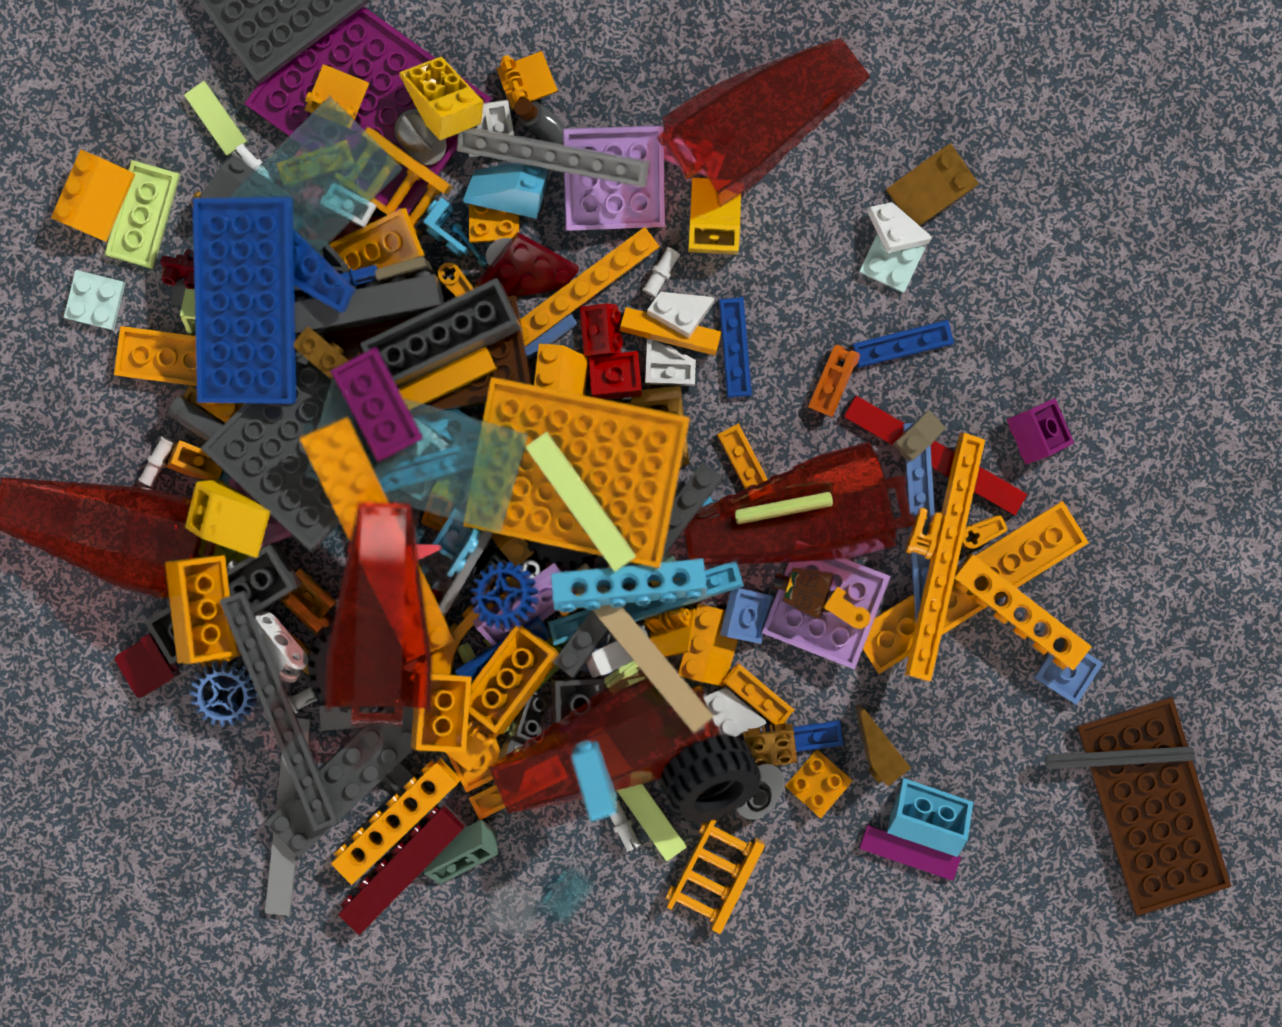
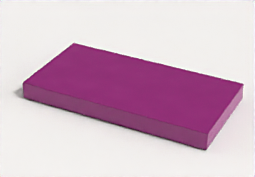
[331,347,424,462]

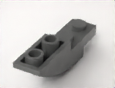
[494,691,551,793]

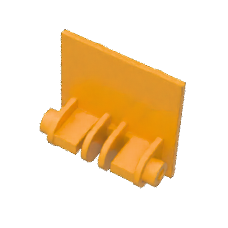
[496,51,558,109]
[305,64,370,129]
[469,204,520,243]
[643,607,696,657]
[445,713,499,771]
[785,749,853,818]

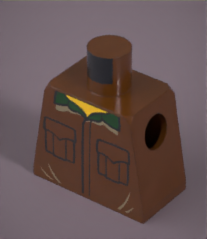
[772,568,835,619]

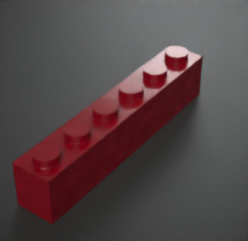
[338,805,465,935]

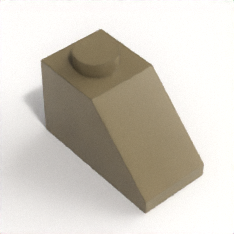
[892,410,946,462]

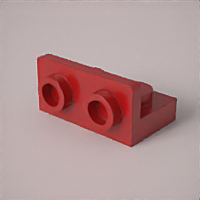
[580,303,623,357]

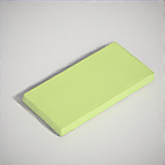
[104,160,180,269]

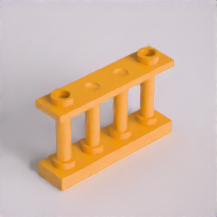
[334,127,453,236]
[665,819,765,934]

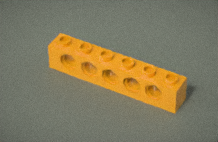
[954,554,1092,670]
[331,758,461,885]

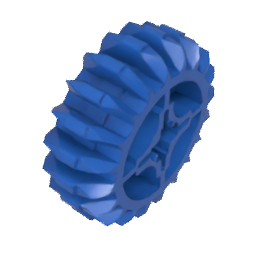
[470,562,539,630]

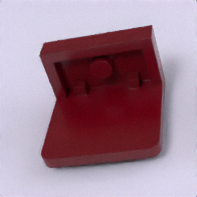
[115,633,181,698]

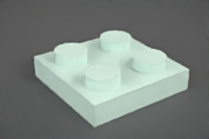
[859,233,925,293]
[64,270,126,330]

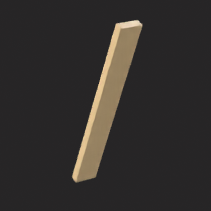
[575,563,714,734]

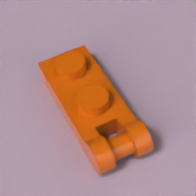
[808,345,860,417]

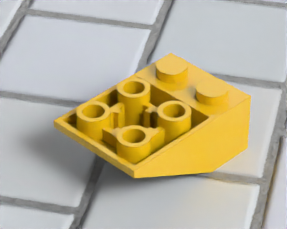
[399,56,483,140]
[688,178,742,255]
[185,479,270,557]

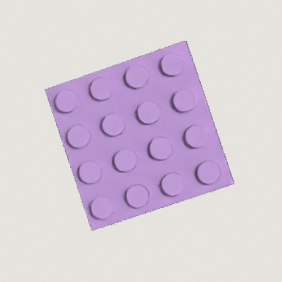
[563,126,665,231]
[762,541,891,669]

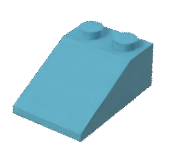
[463,163,549,219]

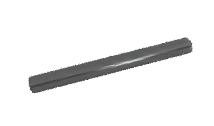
[1045,747,1195,769]

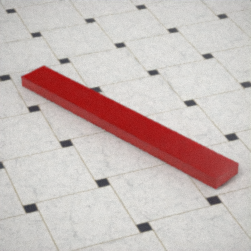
[843,395,1028,516]

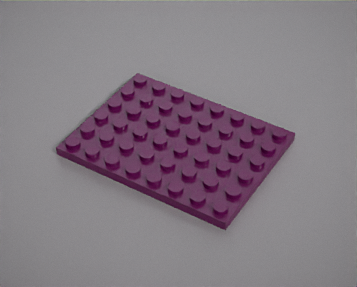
[244,6,493,215]

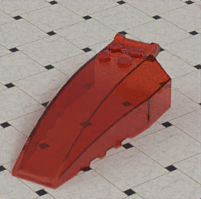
[657,38,870,207]
[684,442,915,564]
[0,477,216,598]
[326,502,432,726]
[488,671,720,813]

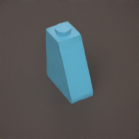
[572,741,617,822]

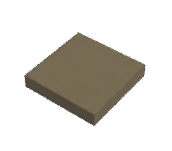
[375,256,432,284]

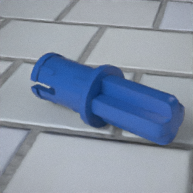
[340,265,378,288]

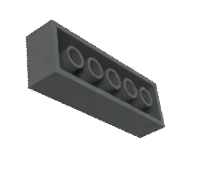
[294,272,444,337]
[360,278,522,388]
[145,543,303,664]

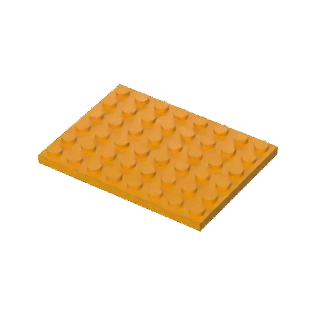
[463,377,690,568]

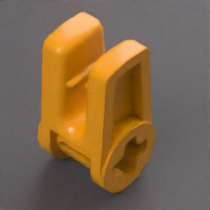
[438,262,474,297]
[905,507,943,560]
[962,516,1007,549]

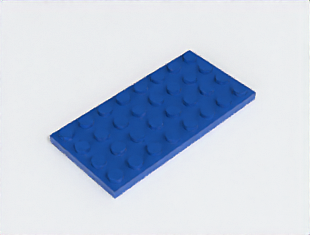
[193,197,296,404]

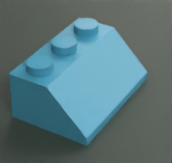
[887,778,973,857]

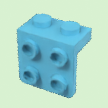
[423,198,470,257]
[432,505,482,577]

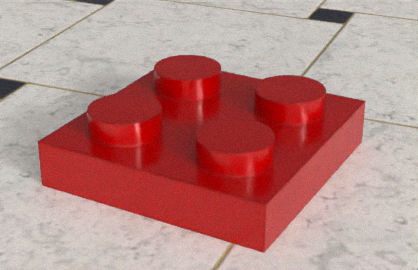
[589,351,642,400]

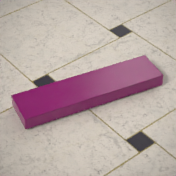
[859,824,961,881]

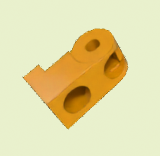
[824,587,871,629]

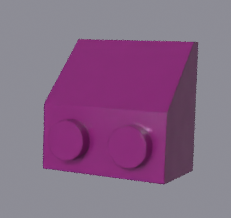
[1006,398,1074,465]

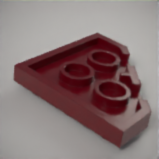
[475,232,579,297]

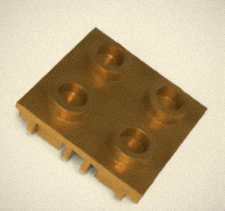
[743,722,797,766]

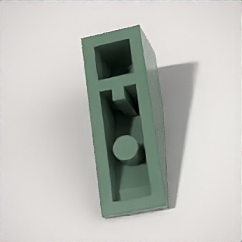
[424,820,498,885]

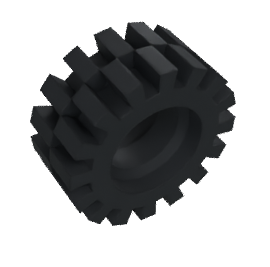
[466,548,510,592]

